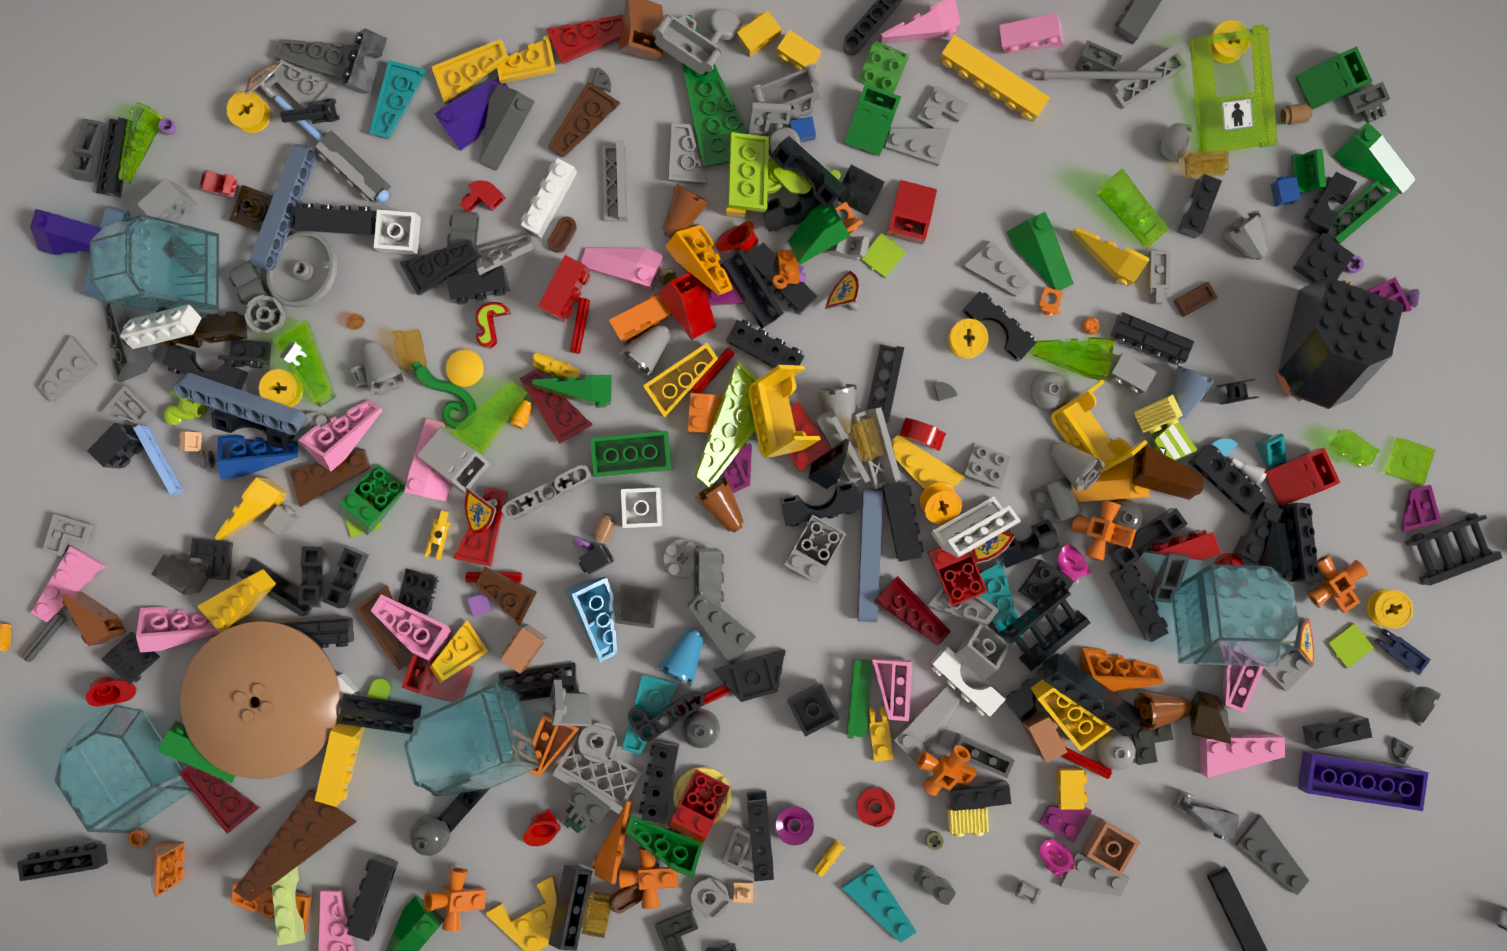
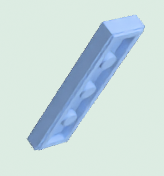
[133,425,184,495]

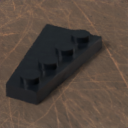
[400,240,481,295]

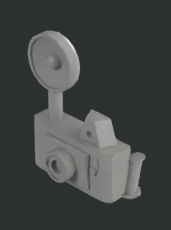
[653,9,741,75]
[751,64,821,154]

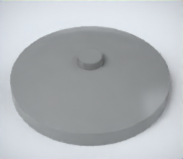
[266,232,337,308]

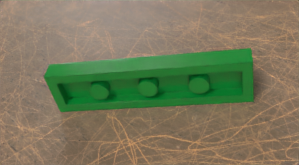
[1326,181,1398,244]
[846,658,873,739]

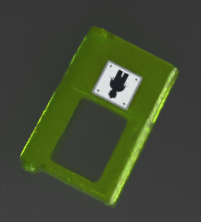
[1190,24,1278,156]

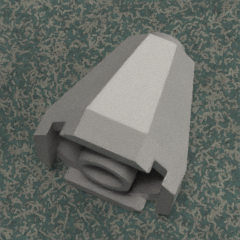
[1222,211,1270,260]

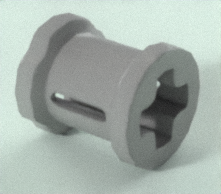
[349,365,368,389]
[1172,790,1196,815]
[1015,880,1041,904]

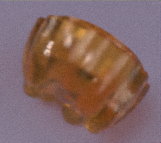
[346,313,365,330]

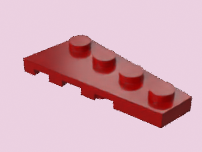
[546,14,624,65]
[453,487,508,566]

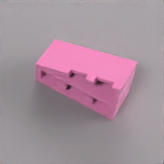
[999,13,1064,54]
[1221,643,1267,713]
[872,658,912,721]

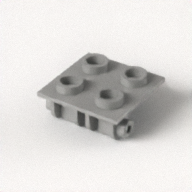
[963,443,1010,489]

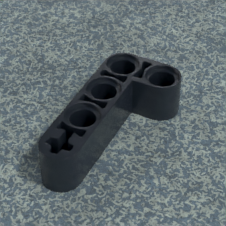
[628,688,705,742]

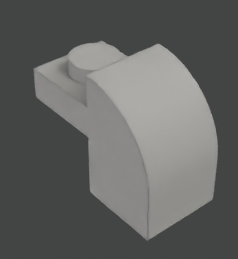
[825,236,870,260]

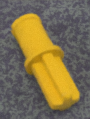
[814,840,846,877]

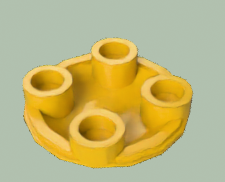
[446,349,484,387]

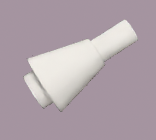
[1232,458,1267,484]

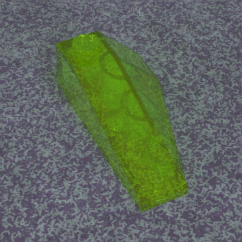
[118,102,165,184]
[1032,337,1115,381]

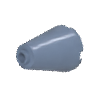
[1171,365,1215,421]

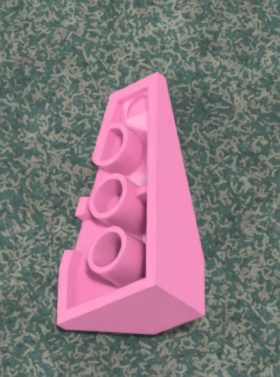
[879,0,960,44]
[581,248,664,291]
[299,400,382,471]
[404,419,451,501]
[371,594,452,661]
[136,607,220,652]

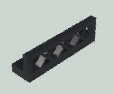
[96,117,135,198]
[720,249,784,329]
[865,344,904,424]
[236,558,312,616]
[499,662,579,704]
[337,694,422,735]

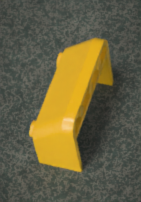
[748,365,820,457]
[1051,379,1147,474]

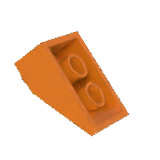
[688,393,723,434]

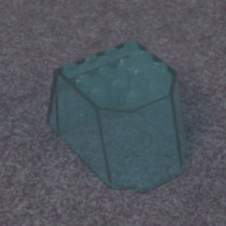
[90,215,219,311]
[1172,564,1299,667]
[404,682,540,796]
[55,704,192,833]

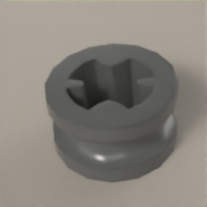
[199,451,215,469]

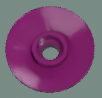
[775,806,814,845]

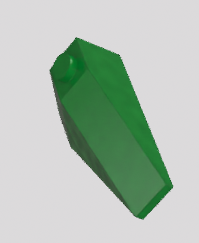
[1333,122,1416,194]
[1006,212,1074,291]
[532,375,612,408]
[625,815,703,878]
[386,895,444,951]

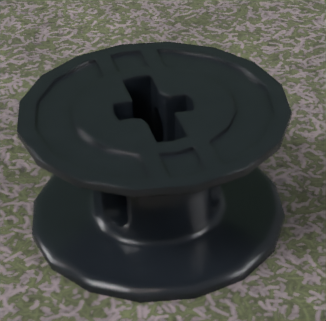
[1216,379,1259,405]

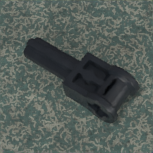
[280,98,340,124]

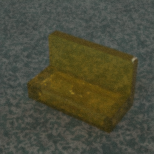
[393,329,427,371]
[852,418,884,462]

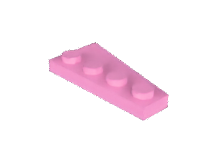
[31,546,106,622]
[318,889,355,951]

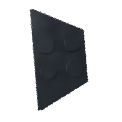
[713,649,786,702]

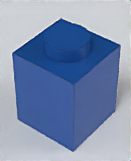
[788,116,816,143]
[1271,175,1301,207]

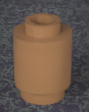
[1280,103,1312,125]
[592,514,617,544]

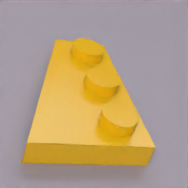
[497,34,556,84]
[430,620,489,683]

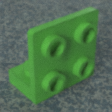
[859,40,910,94]

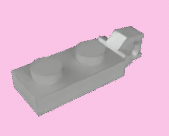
[1149,250,1170,305]

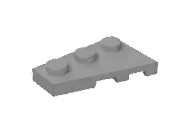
[271,60,337,108]
[668,123,706,184]
[476,233,534,275]
[928,588,999,626]

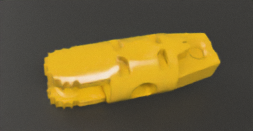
[532,352,581,380]
[423,510,451,560]

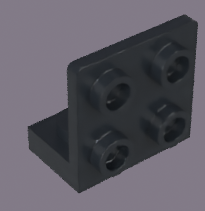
[218,340,271,369]

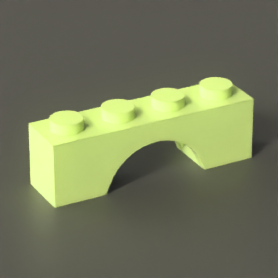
[272,866,305,946]

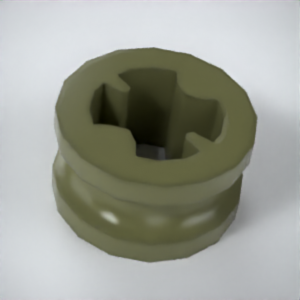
[925,831,944,850]

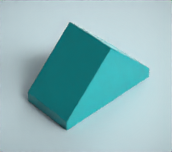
[1255,433,1286,469]

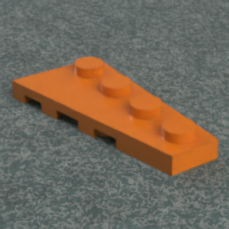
[231,881,312,933]

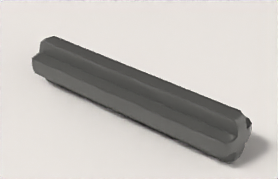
[21,613,66,662]

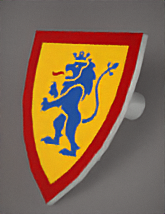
[245,62,282,99]
[825,270,860,311]
[464,488,498,534]
[972,532,1015,564]
[1283,618,1314,667]

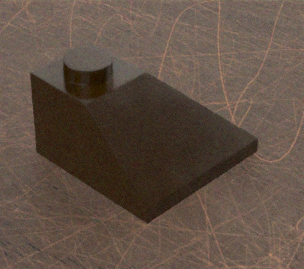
[1190,691,1231,744]

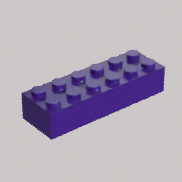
[1298,751,1429,811]

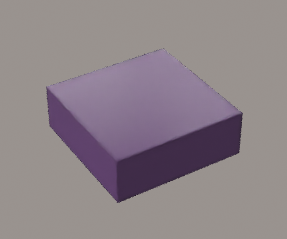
[467,593,492,617]

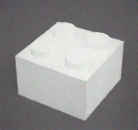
[374,210,421,255]
[621,488,663,528]

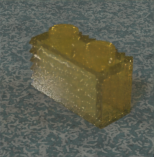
[581,891,612,938]

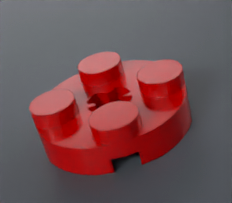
[856,787,895,827]

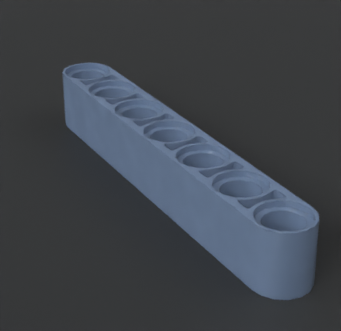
[250,144,317,271]
[173,372,307,435]
[857,489,883,622]

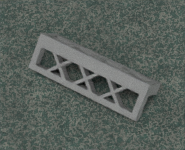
[1110,43,1187,109]
[602,141,628,222]
[852,407,902,489]
[816,409,871,483]

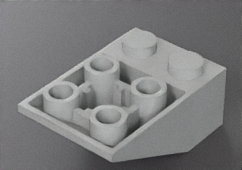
[416,426,490,493]
[784,515,847,584]

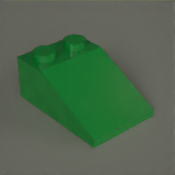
[788,203,850,265]

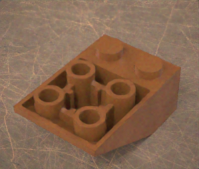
[619,0,664,61]
[61,592,127,646]

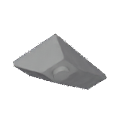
[892,684,961,762]

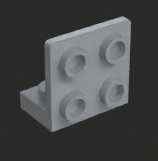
[550,680,592,726]

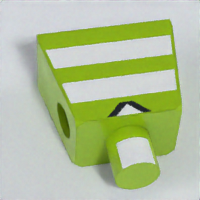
[1149,422,1197,460]

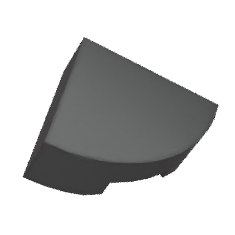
[592,67,611,92]
[933,382,958,401]
[1391,737,1414,764]

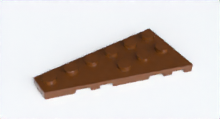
[233,790,357,903]

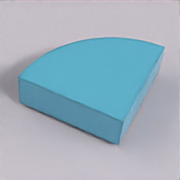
[1210,438,1239,458]

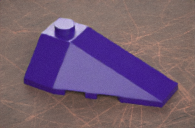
[434,77,508,151]
[30,209,112,256]

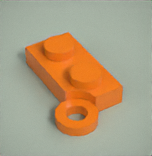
[772,250,800,289]

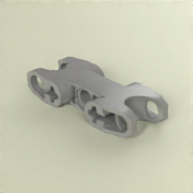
[501,465,594,519]

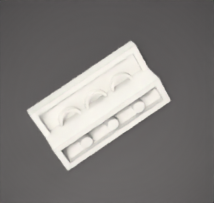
[931,497,1021,558]

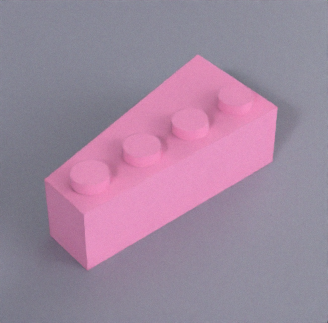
[1199,734,1285,778]

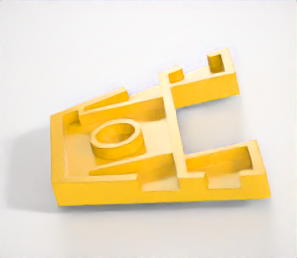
[486,875,558,951]

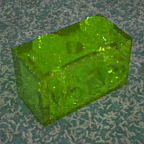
[1329,429,1381,468]

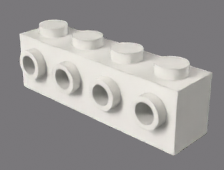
[521,158,577,239]
[120,304,201,349]

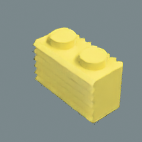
[1134,395,1183,434]
[946,807,989,837]

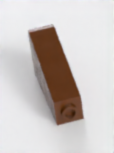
[1132,445,1203,500]

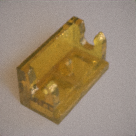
[1184,150,1229,178]

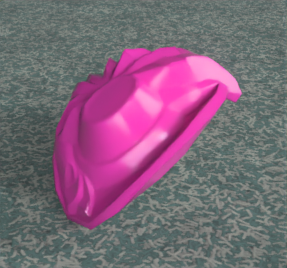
[1058,544,1092,582]
[1039,839,1076,878]

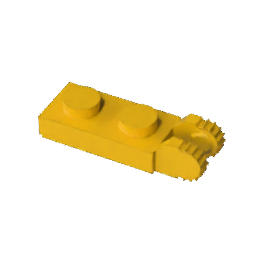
[869,706,893,762]

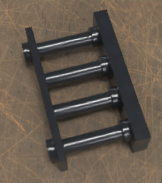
[1405,513,1503,586]
[1000,584,1091,671]
[747,791,774,882]

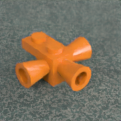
[1072,500,1136,561]
[1307,554,1368,613]
[916,745,977,796]
[619,846,679,909]
[424,867,487,931]

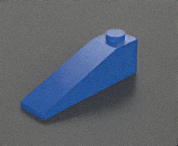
[217,435,298,479]

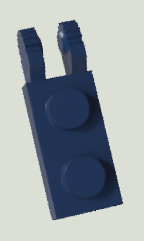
[1374,628,1431,675]

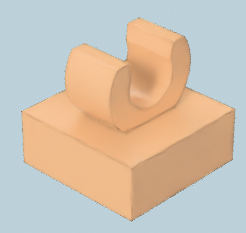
[179,432,202,452]
[733,881,753,903]

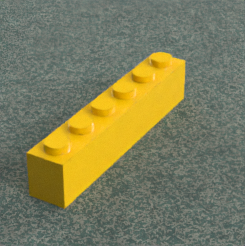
[939,35,1050,122]

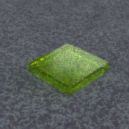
[1385,437,1436,486]

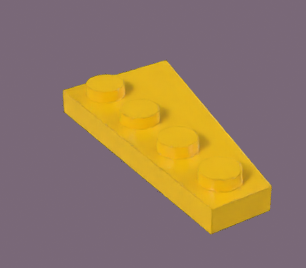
[431,39,509,104]

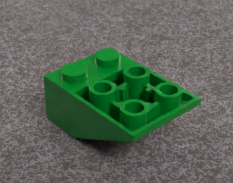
[1295,46,1372,110]
[844,84,901,156]
[338,464,406,535]

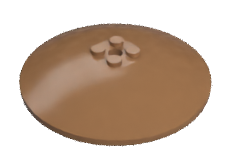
[180,621,340,779]

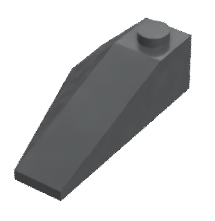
[479,84,535,171]
[104,297,153,382]

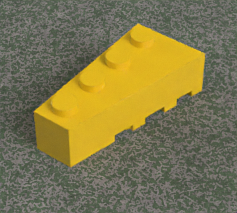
[643,343,718,418]
[197,569,276,633]
[1031,679,1112,752]
[315,716,365,807]

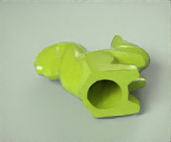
[163,390,207,426]

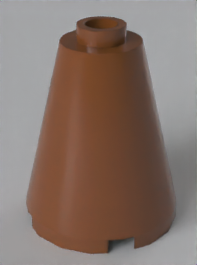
[662,184,710,238]
[695,478,744,533]
[1134,692,1192,731]

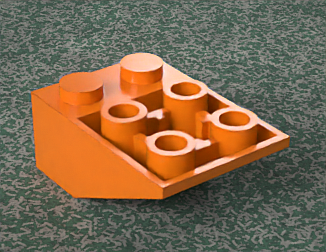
[151,841,186,897]

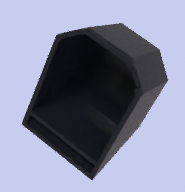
[1278,276,1404,409]

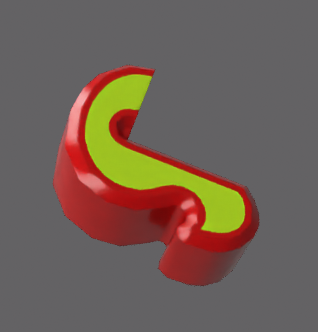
[475,302,512,349]

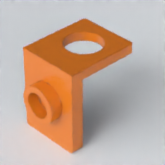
[835,202,863,233]
[1038,287,1063,317]

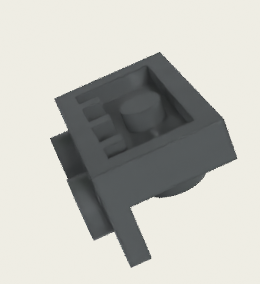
[1075,40,1122,83]

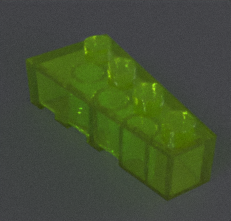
[1096,168,1169,248]
[272,319,336,407]
[450,380,527,455]

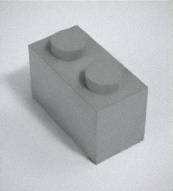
[1107,353,1157,394]

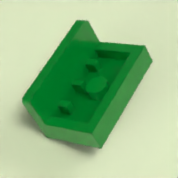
[1291,149,1326,193]

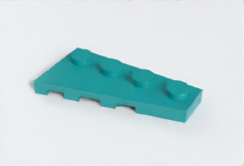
[369,60,427,140]
[979,561,1023,645]
[622,674,679,754]
[841,865,916,943]

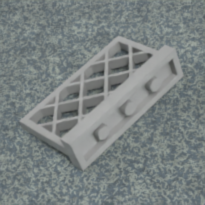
[552,734,643,814]

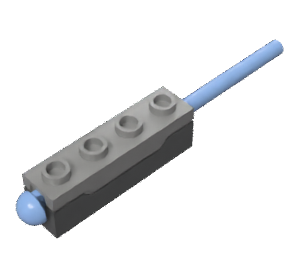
[274,96,391,203]

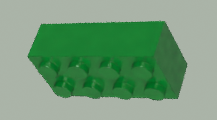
[590,431,672,477]

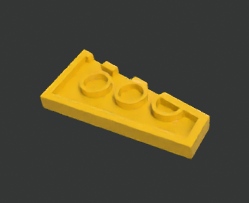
[891,434,965,490]

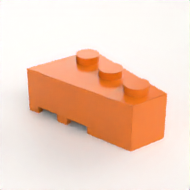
[609,294,673,345]
[521,712,581,777]

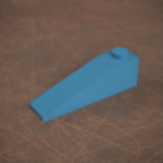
[565,577,617,662]

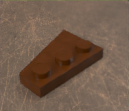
[475,567,537,626]

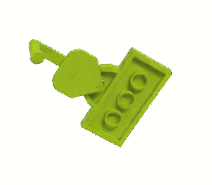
[727,132,841,212]

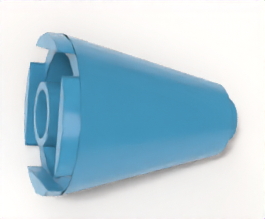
[657,629,703,686]

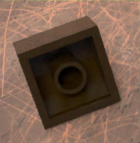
[194,311,248,343]

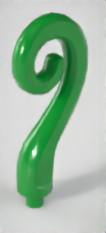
[412,361,477,429]

